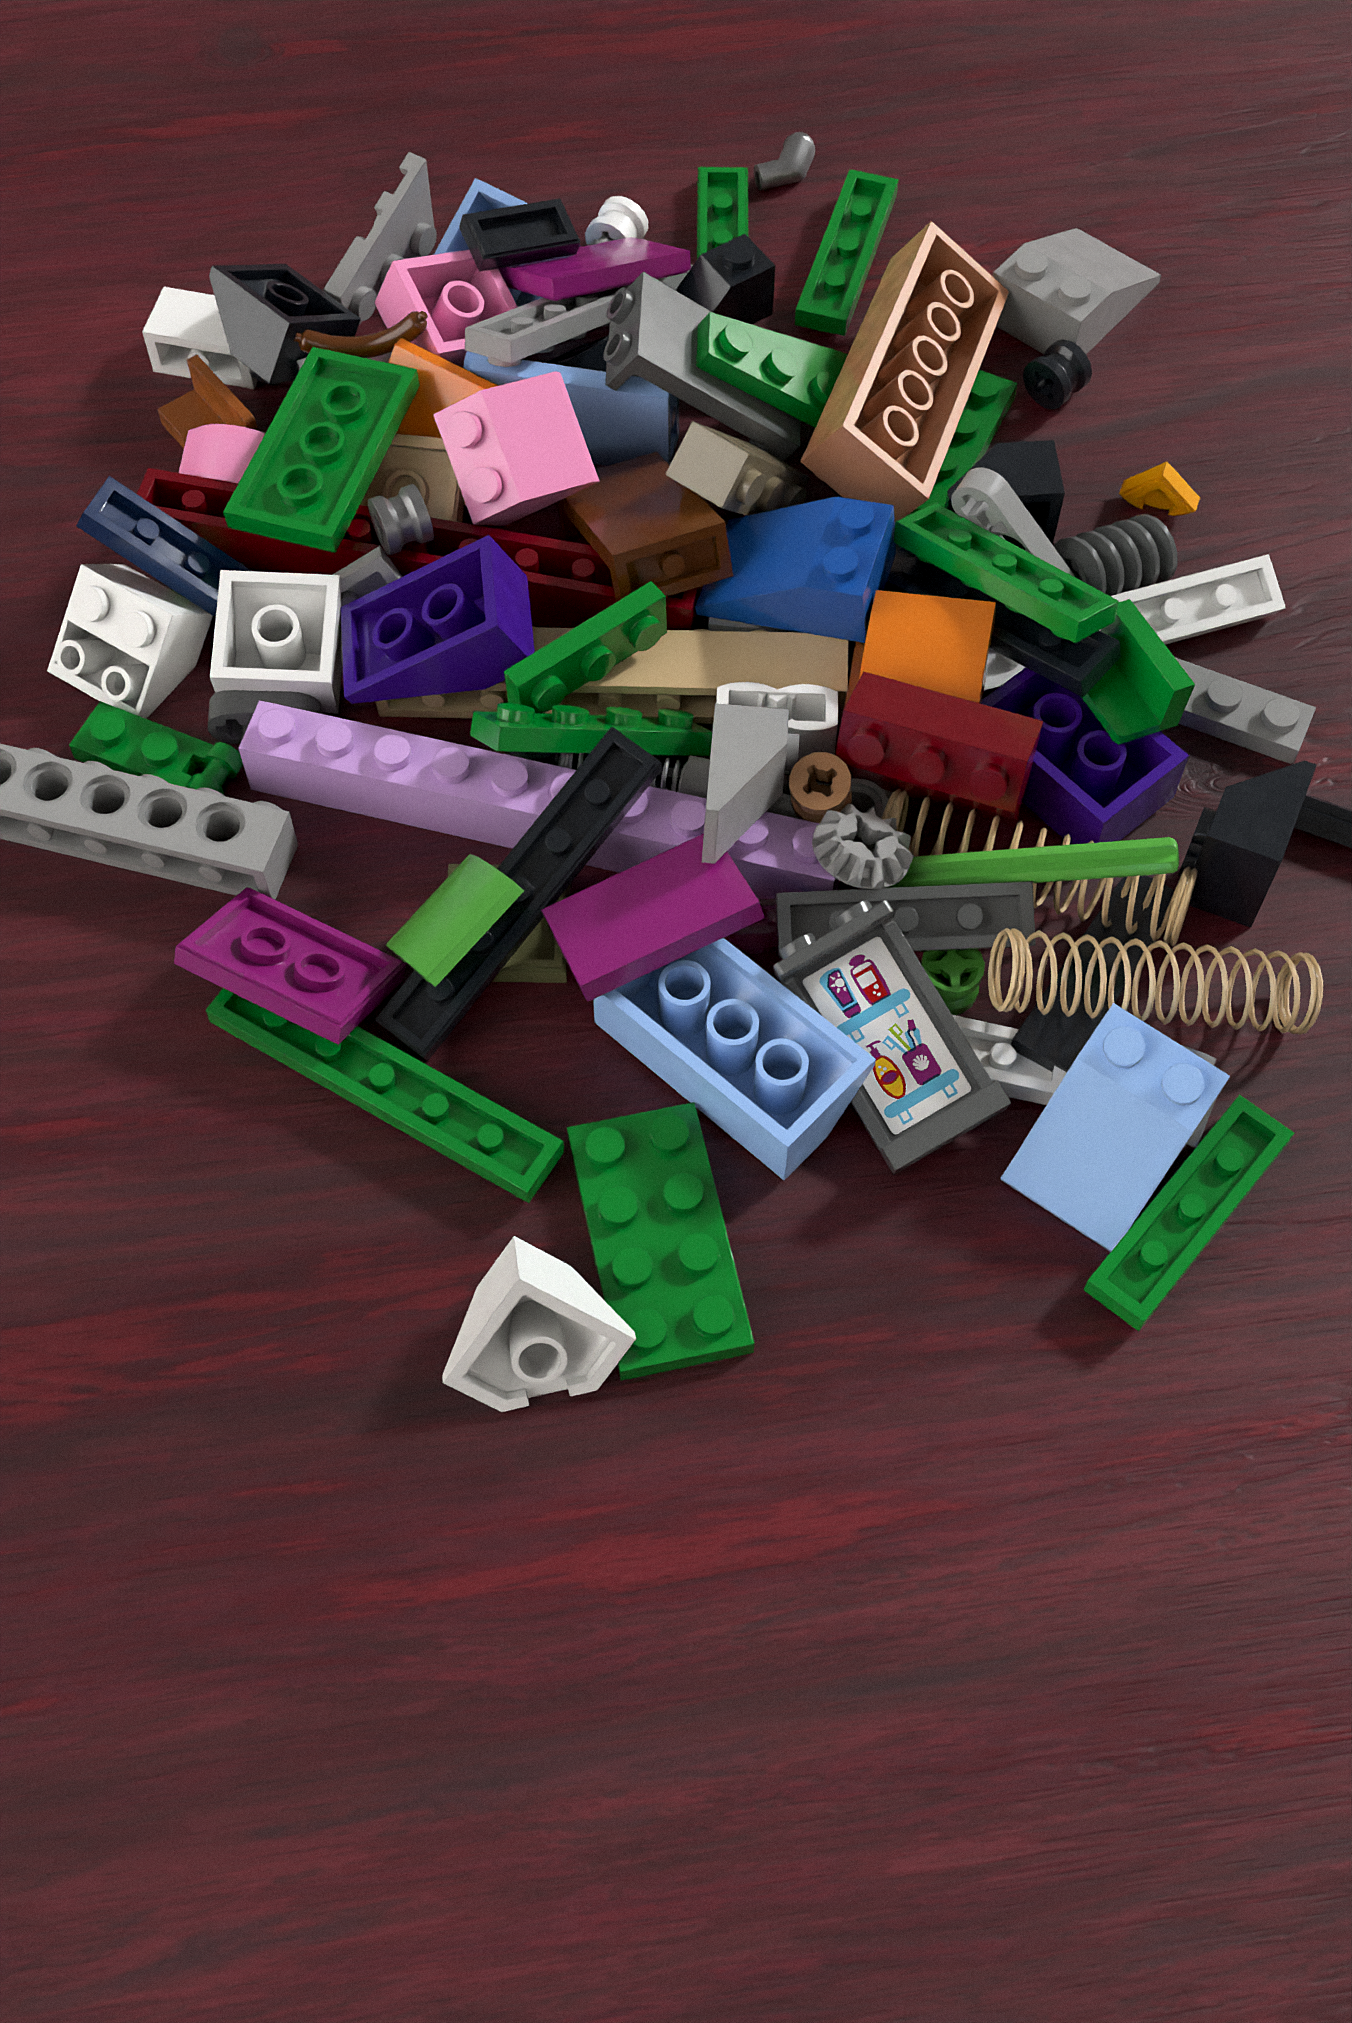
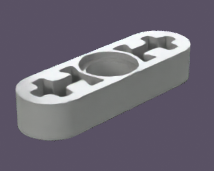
[951,468,1074,577]

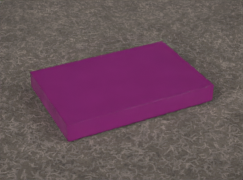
[498,237,691,301]
[541,833,765,1002]
[174,887,406,1045]

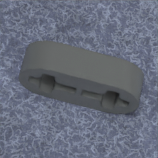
[207,690,321,744]

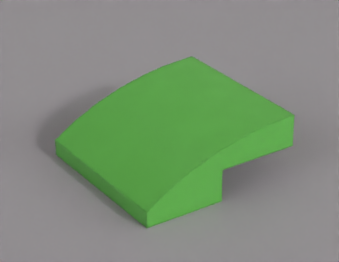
[386,854,524,987]

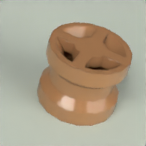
[789,752,852,823]

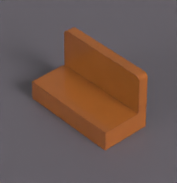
[158,354,258,449]

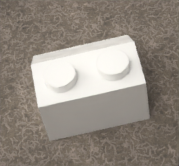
[210,570,342,714]

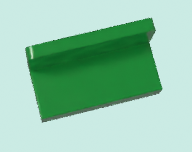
[1082,599,1195,744]

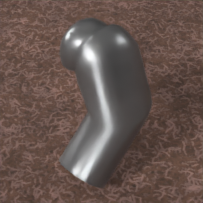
[754,132,815,191]

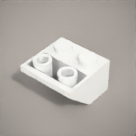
[47,564,213,719]

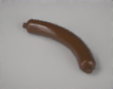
[294,311,428,358]

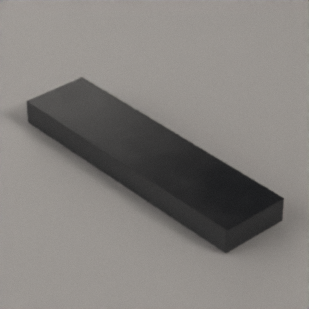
[1010,875,1175,1072]

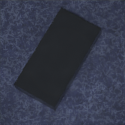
[459,198,581,272]

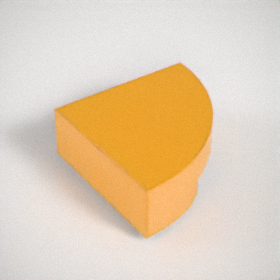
[1119,461,1200,516]

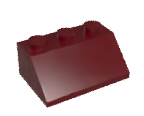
[835,671,1043,827]

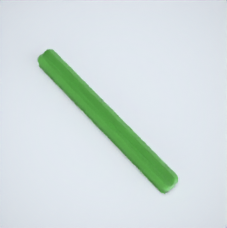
[887,837,1179,888]

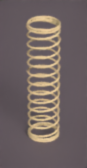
[882,788,1197,946]
[988,928,1323,1035]

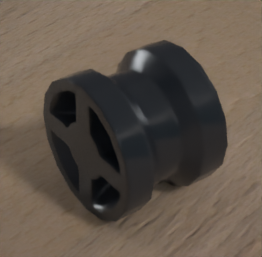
[1023,339,1092,410]

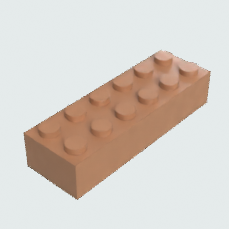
[800,221,1009,524]

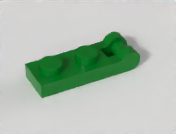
[69,701,243,795]

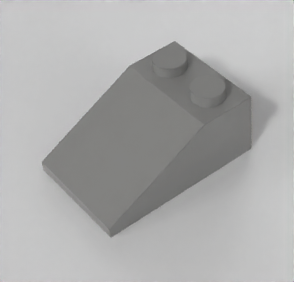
[993,228,1161,354]

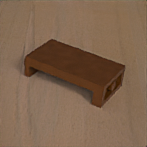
[556,452,733,602]

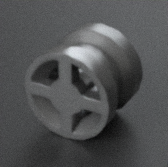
[368,484,434,555]

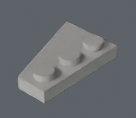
[323,152,437,325]

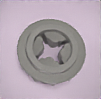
[812,803,914,889]

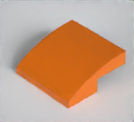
[859,590,996,704]

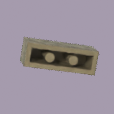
[665,421,810,516]

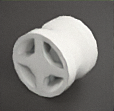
[585,196,648,245]

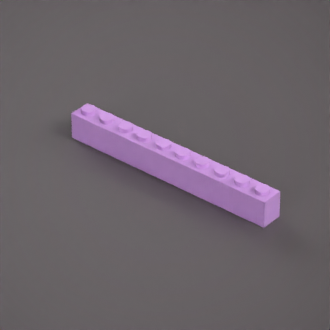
[239,700,840,908]

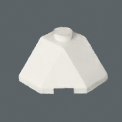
[442,1236,636,1412]

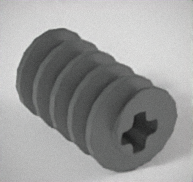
[1053,514,1178,596]

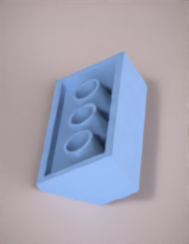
[593,938,876,1180]

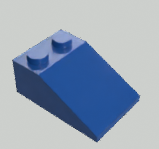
[695,497,896,643]

